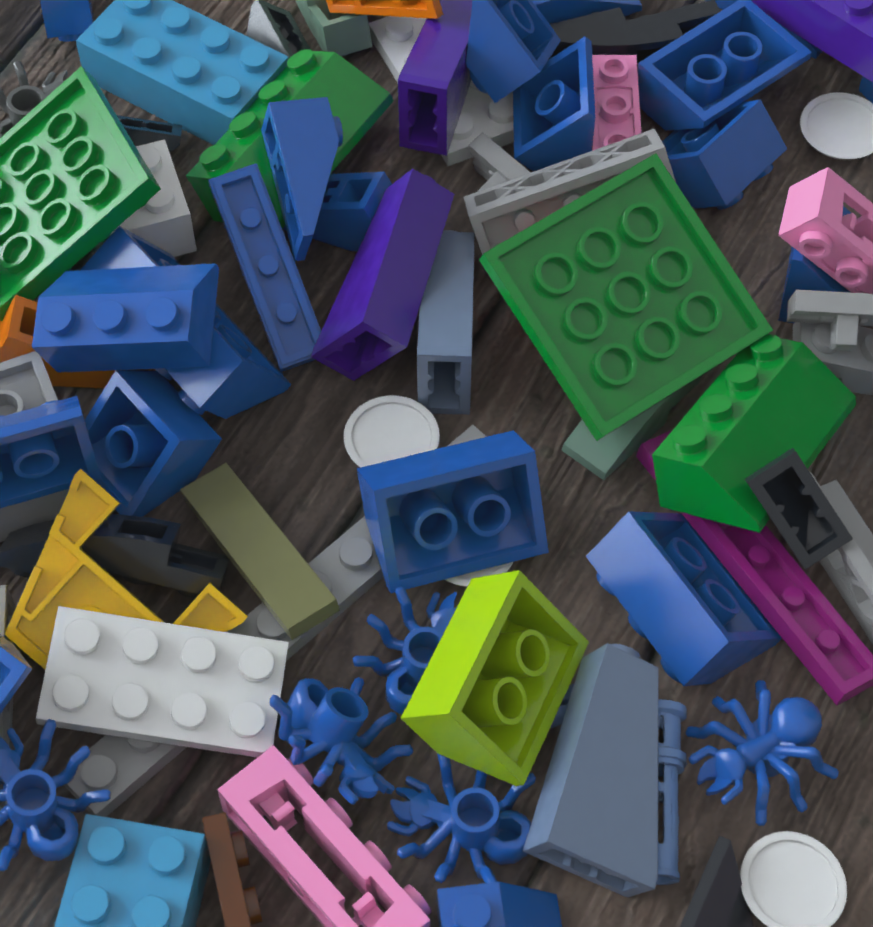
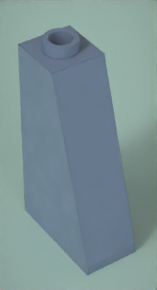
[417,230,475,415]
[523,643,659,898]

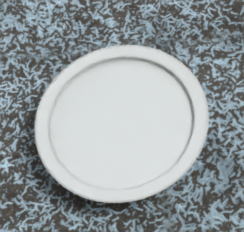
[800,92,873,160]
[344,395,440,468]
[740,831,847,927]

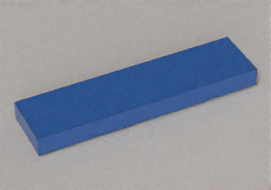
[208,163,321,372]

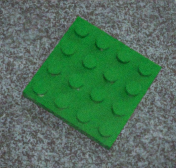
[0,66,161,321]
[479,153,773,441]

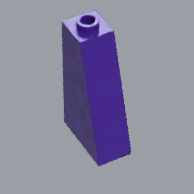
[398,0,473,156]
[311,168,455,381]

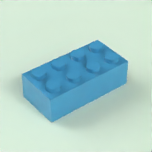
[76,0,289,145]
[54,814,211,927]

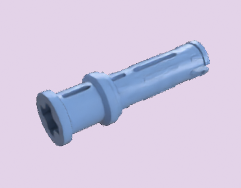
[656,699,687,885]

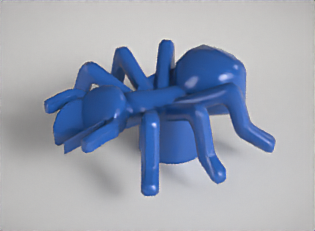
[353,586,457,715]
[269,677,413,804]
[685,680,839,826]
[0,719,111,872]
[387,753,536,883]

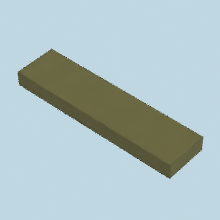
[180,463,340,640]

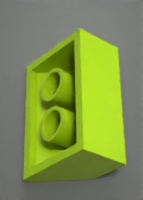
[400,570,589,786]

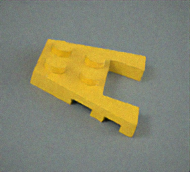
[4,469,248,670]

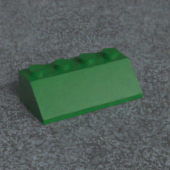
[186,49,394,229]
[652,334,856,533]

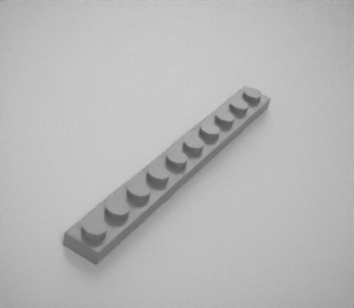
[64,425,487,817]

